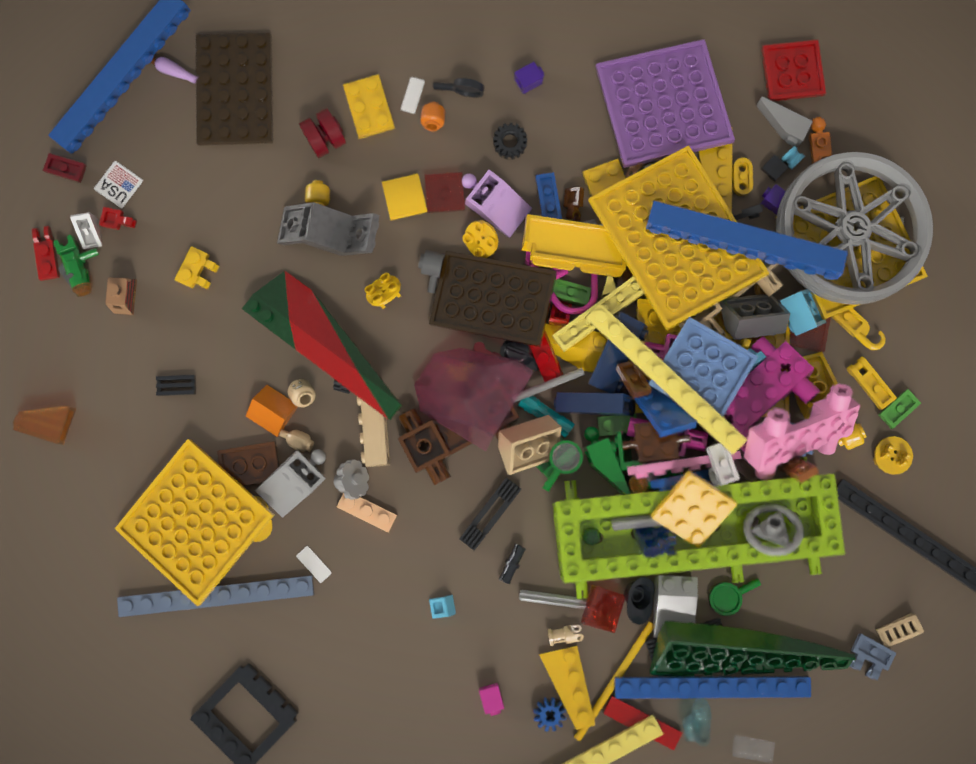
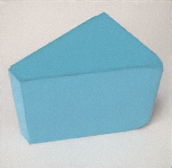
[429,595,456,619]

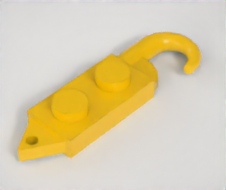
[832,308,886,350]

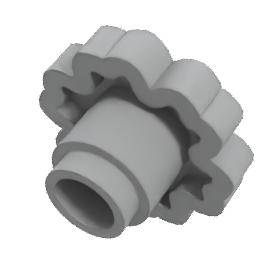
[334,459,369,500]

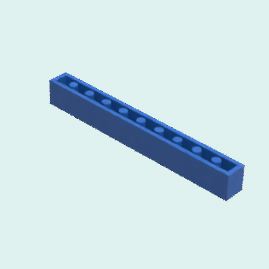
[48,0,191,154]
[646,201,848,280]

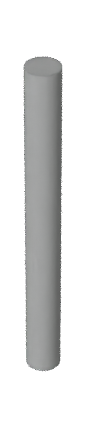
[510,368,585,403]

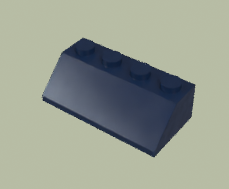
[588,312,649,394]

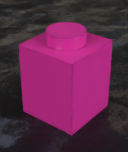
[479,683,504,716]

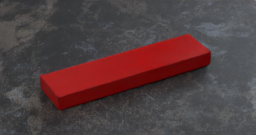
[603,695,682,751]

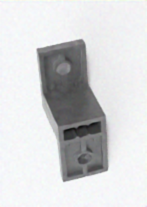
[277,202,380,256]

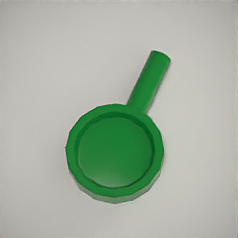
[708,578,761,616]

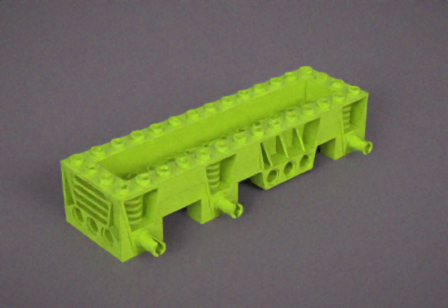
[552,457,845,599]

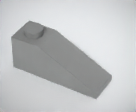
[756,96,813,146]

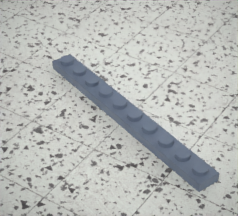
[117,575,314,617]

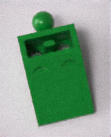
[583,426,630,495]

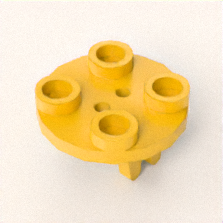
[463,220,499,258]
[364,273,401,309]
[873,436,913,475]

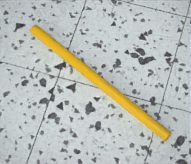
[574,621,654,741]

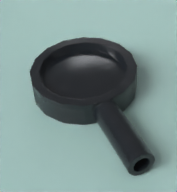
[433,78,485,98]

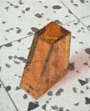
[13,406,76,445]

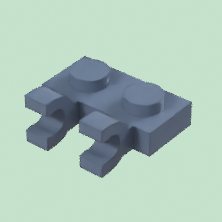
[849,633,896,680]

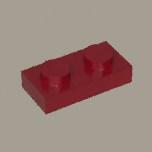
[43,153,87,183]

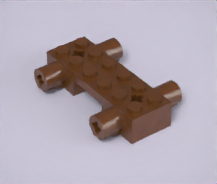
[398,372,519,486]

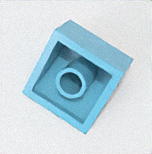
[780,289,826,336]

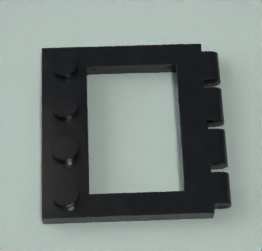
[190,663,299,764]

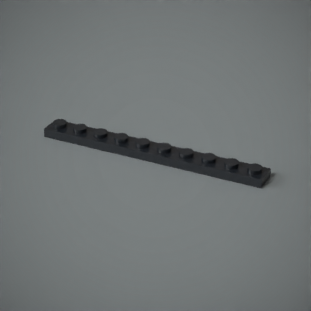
[836,479,976,593]

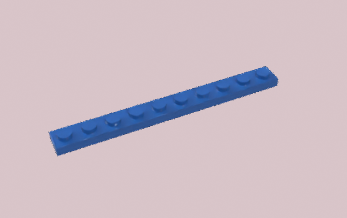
[615,676,811,699]

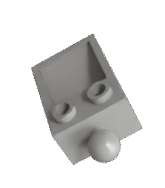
[255,449,326,518]

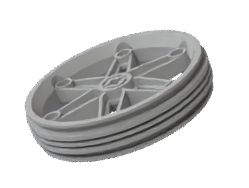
[776,152,933,305]

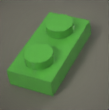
[553,279,591,307]
[878,389,921,429]
[597,414,636,437]

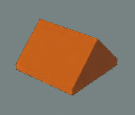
[246,385,298,437]

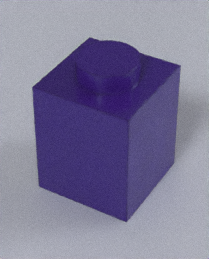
[514,62,544,94]
[761,184,786,215]

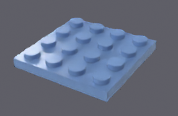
[649,317,758,417]

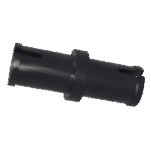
[499,543,526,584]

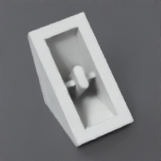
[70,212,102,250]

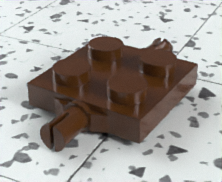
[622,422,691,464]

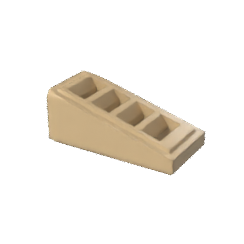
[876,613,924,648]

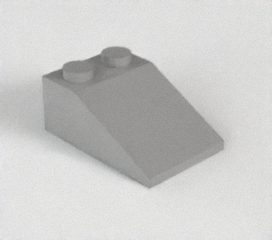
[653,575,698,637]

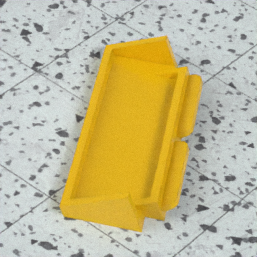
[521,214,627,277]

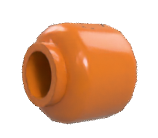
[420,102,446,131]

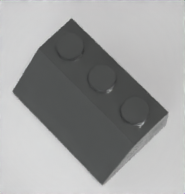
[720,294,791,340]

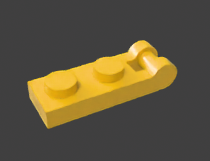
[846,356,897,410]

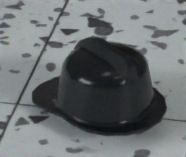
[500,340,539,373]
[624,577,655,625]

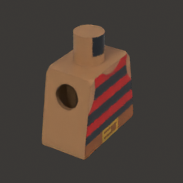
[106,278,137,315]

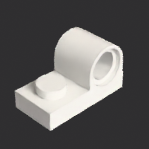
[706,444,740,486]

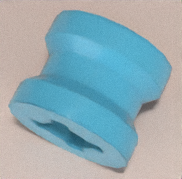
[781,146,805,170]

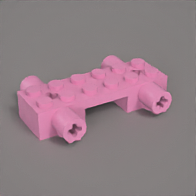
[744,383,860,480]

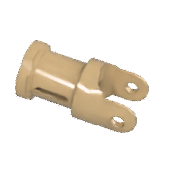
[547,625,584,646]

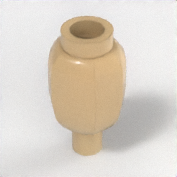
[279,429,314,452]

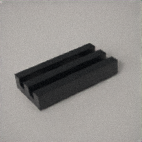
[156,375,196,396]

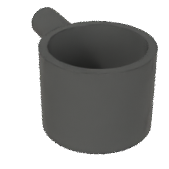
[418,250,445,293]

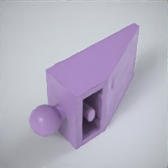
[462,170,532,238]

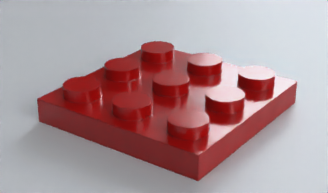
[761,40,826,101]

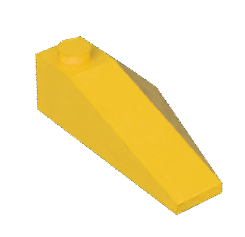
[545,324,608,373]

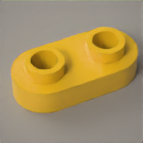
[732,158,753,196]

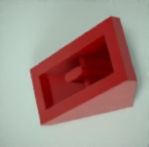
[548,300,572,327]

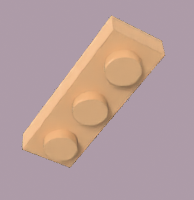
[337,493,397,533]

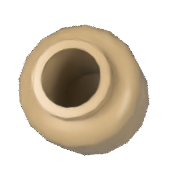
[288,379,316,408]

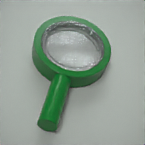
[542,440,583,492]

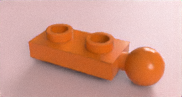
[809,117,832,164]

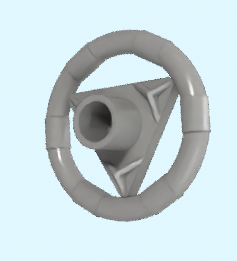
[744,503,803,556]

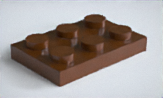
[217,441,279,486]

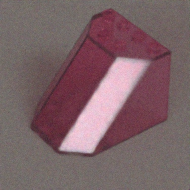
[414,348,533,451]

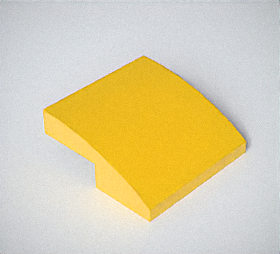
[382,174,427,220]

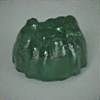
[582,527,601,546]

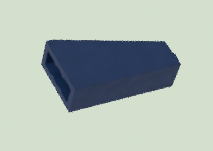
[554,392,634,416]

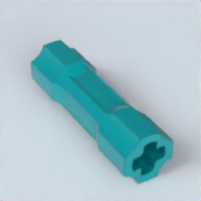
[518,395,575,438]

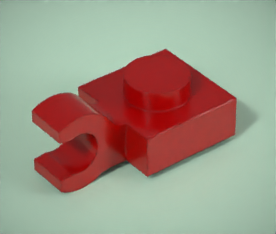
[99,207,137,230]

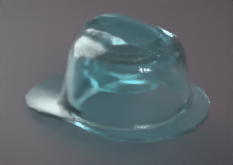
[682,698,711,747]

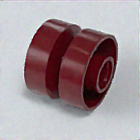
[298,108,346,159]

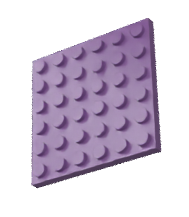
[596,40,735,168]

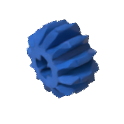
[533,697,566,732]

